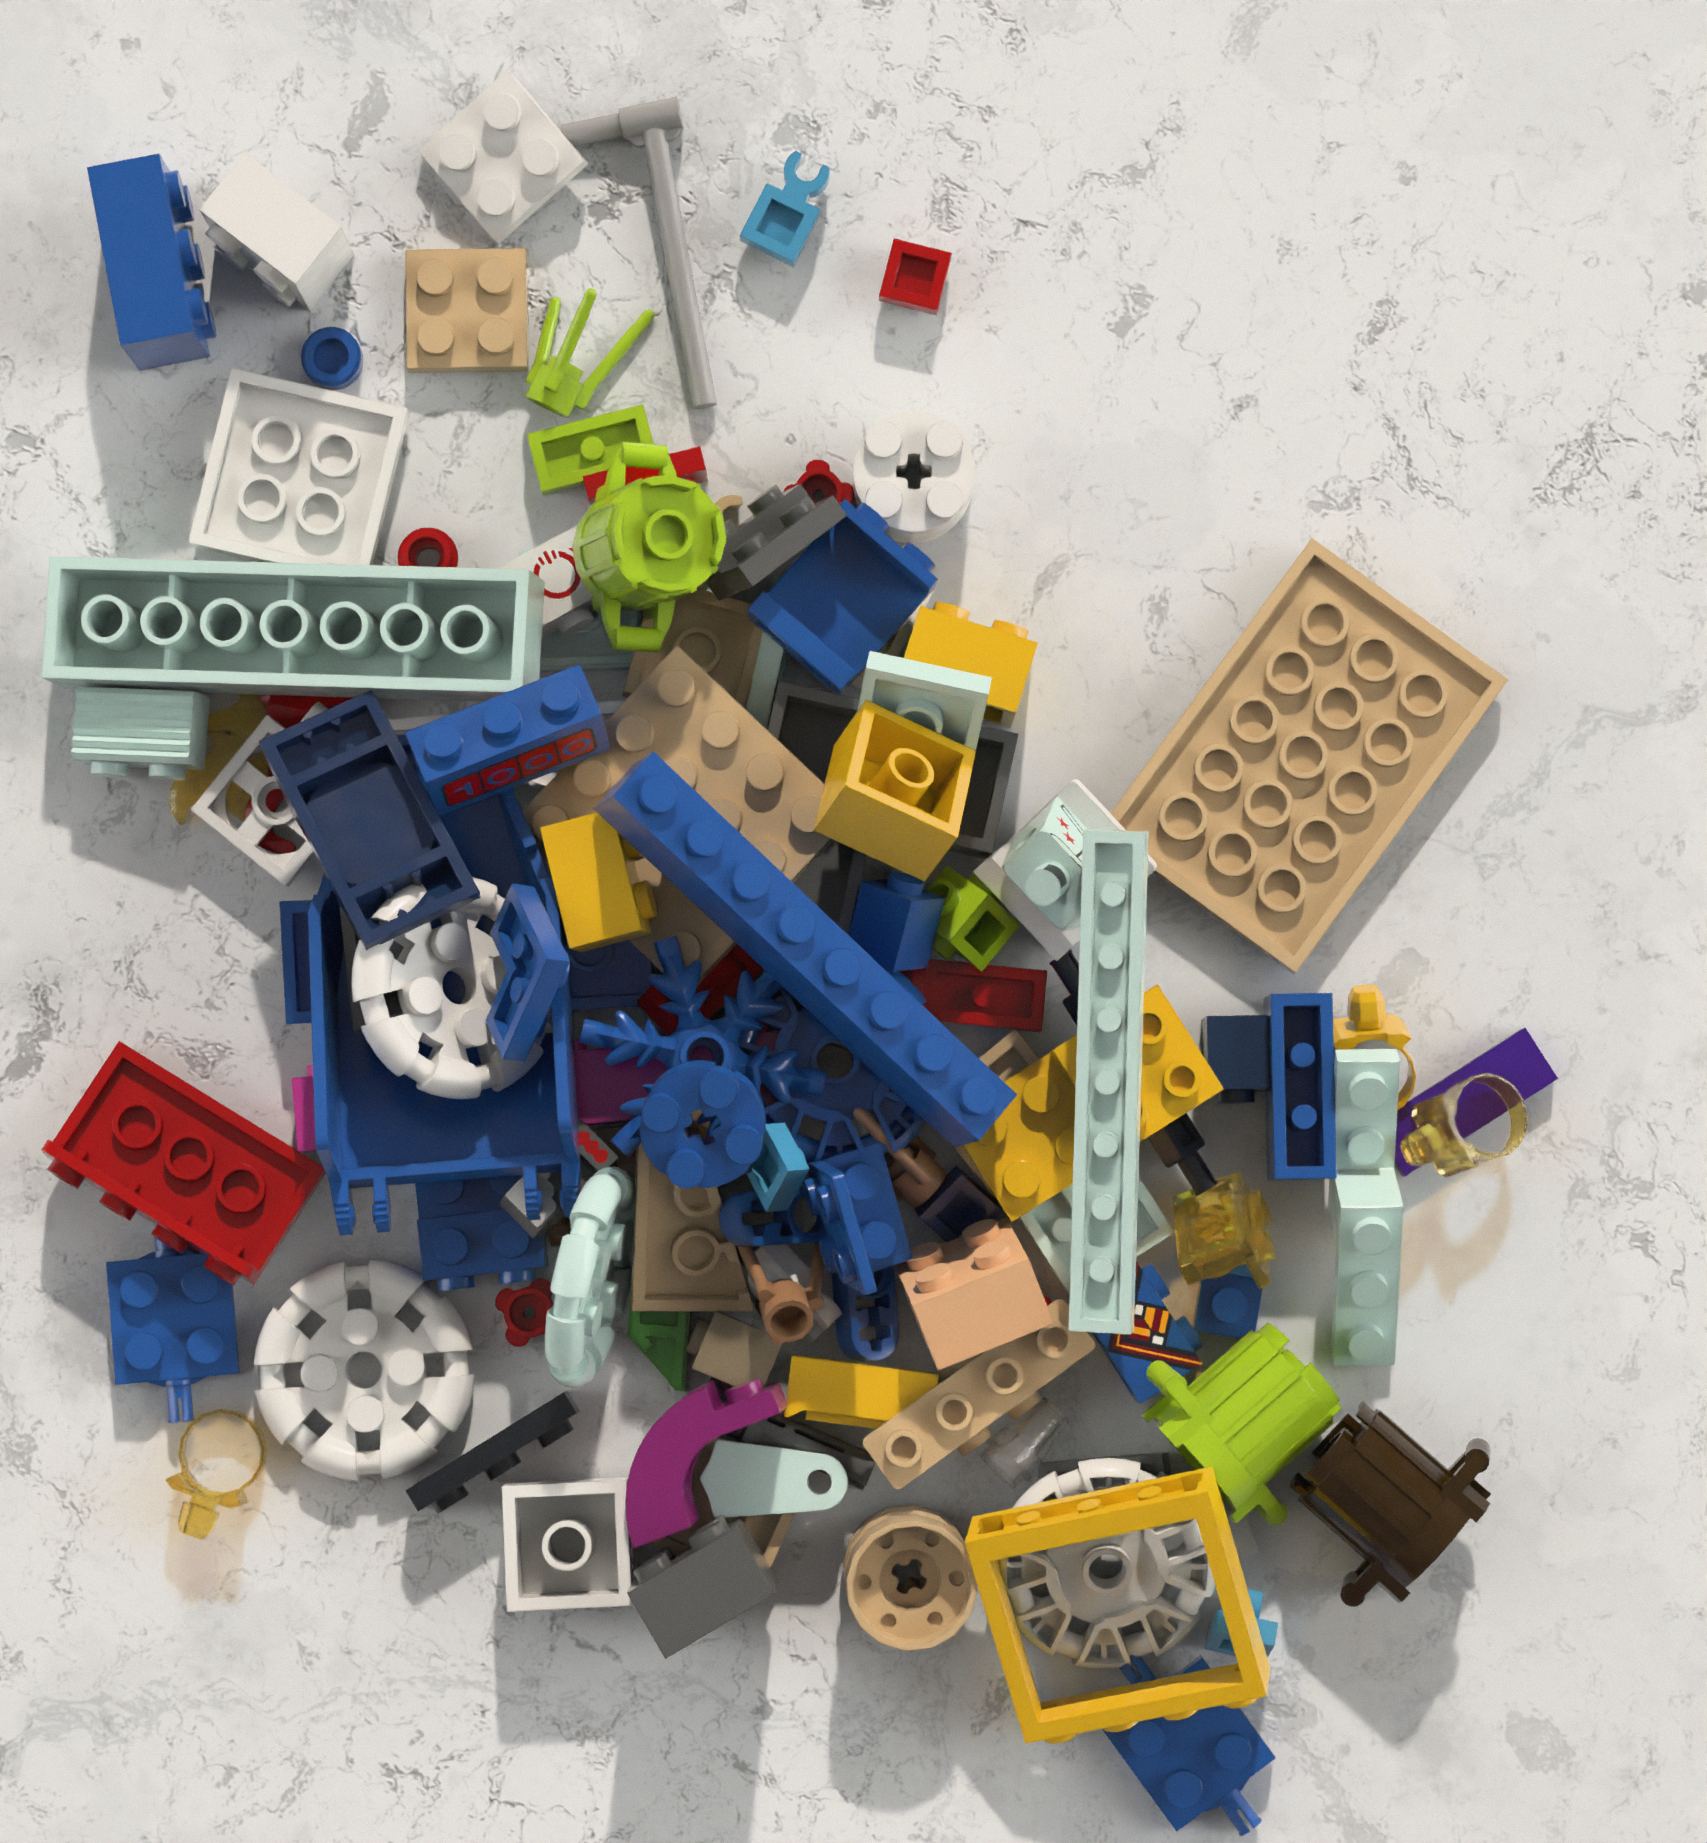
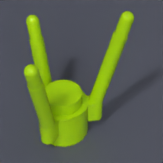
[525,288,654,418]

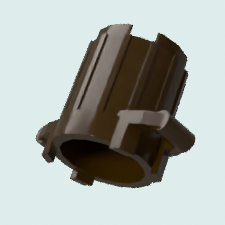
[1289,1401,1491,1607]

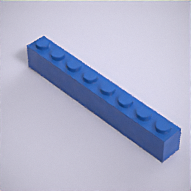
[593,751,1017,1147]

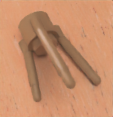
[853,1107,946,1208]
[736,1242,825,1345]

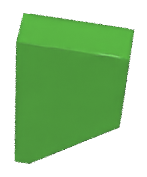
[627,1290,691,1391]

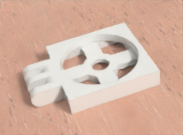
[191,701,328,887]

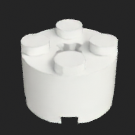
[853,411,975,544]

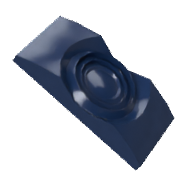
[259,690,481,950]

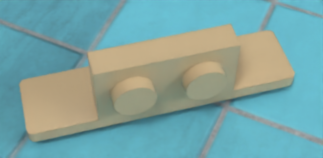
[863,1298,1095,1489]

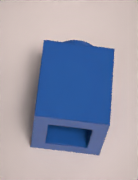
[848,872,945,972]

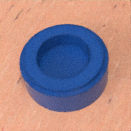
[301,327,363,390]

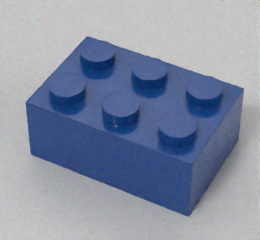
[87,153,217,371]

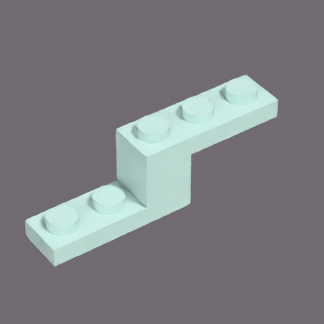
[1328,1049,1403,1366]

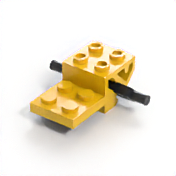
[962,949,1224,1222]

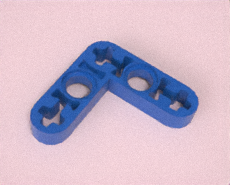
[719,1187,899,1362]

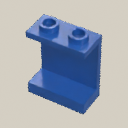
[747,499,938,695]

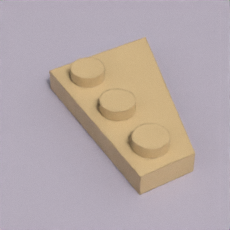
[630,1128,755,1311]

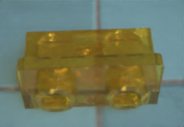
[1172,1171,1276,1289]

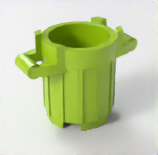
[572,442,726,653]
[1141,1322,1342,1526]

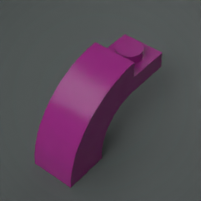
[625,1378,788,1548]

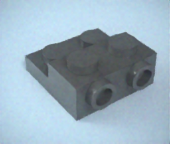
[705,484,847,601]

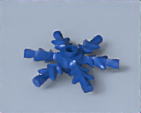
[579,935,826,1175]

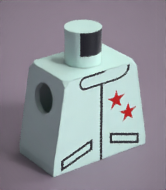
[1002,797,1087,931]

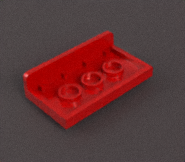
[41,1041,326,1286]

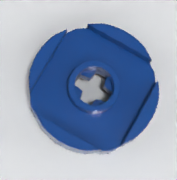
[639,1060,766,1189]

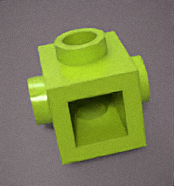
[926,866,1020,972]

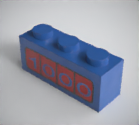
[405,664,611,816]

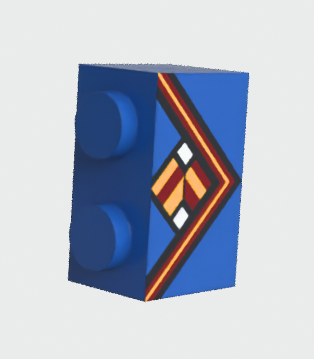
[1091,1261,1204,1404]

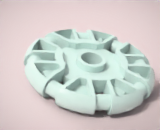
[545,1167,635,1388]

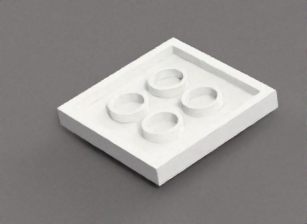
[188,368,410,565]

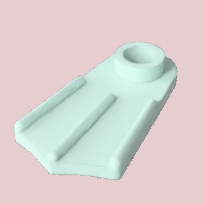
[700,1440,848,1518]

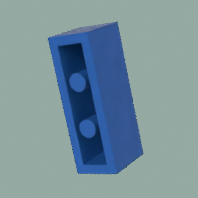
[1263,993,1337,1181]

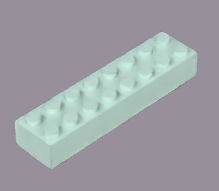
[41,556,545,702]

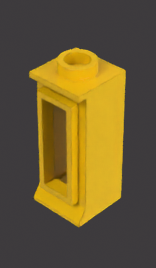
[784,1354,939,1429]

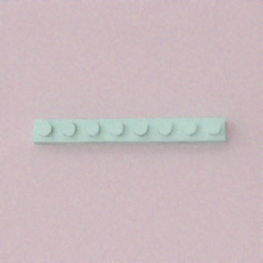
[1069,829,1149,1334]

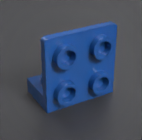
[802,1142,913,1295]

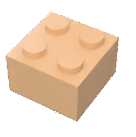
[894,1217,1054,1371]

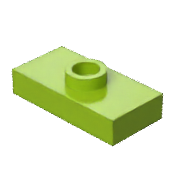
[526,404,654,496]

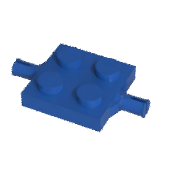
[106,1223,240,1423]
[1103,1655,1276,1836]

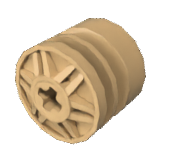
[843,1504,977,1651]

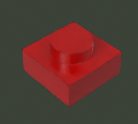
[879,238,952,316]

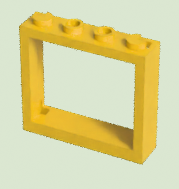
[964,1467,1270,1744]

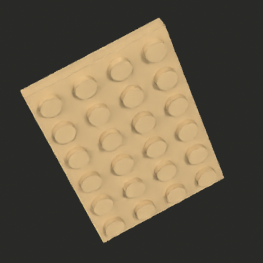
[1110,538,1508,974]

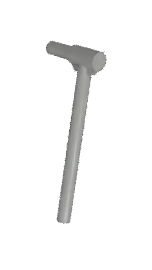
[561,97,717,409]

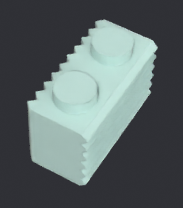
[71,686,210,780]

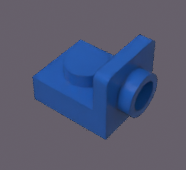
[1192,1248,1269,1339]

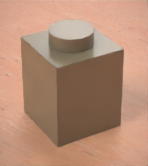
[686,1311,782,1388]

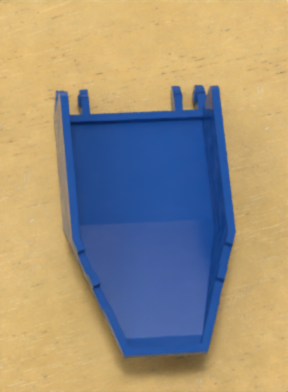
[308,734,581,1236]

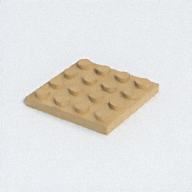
[522,646,834,986]

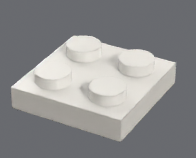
[418,70,588,244]

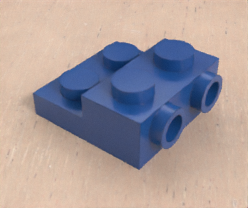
[415,1175,549,1291]

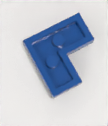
[485,883,570,1062]

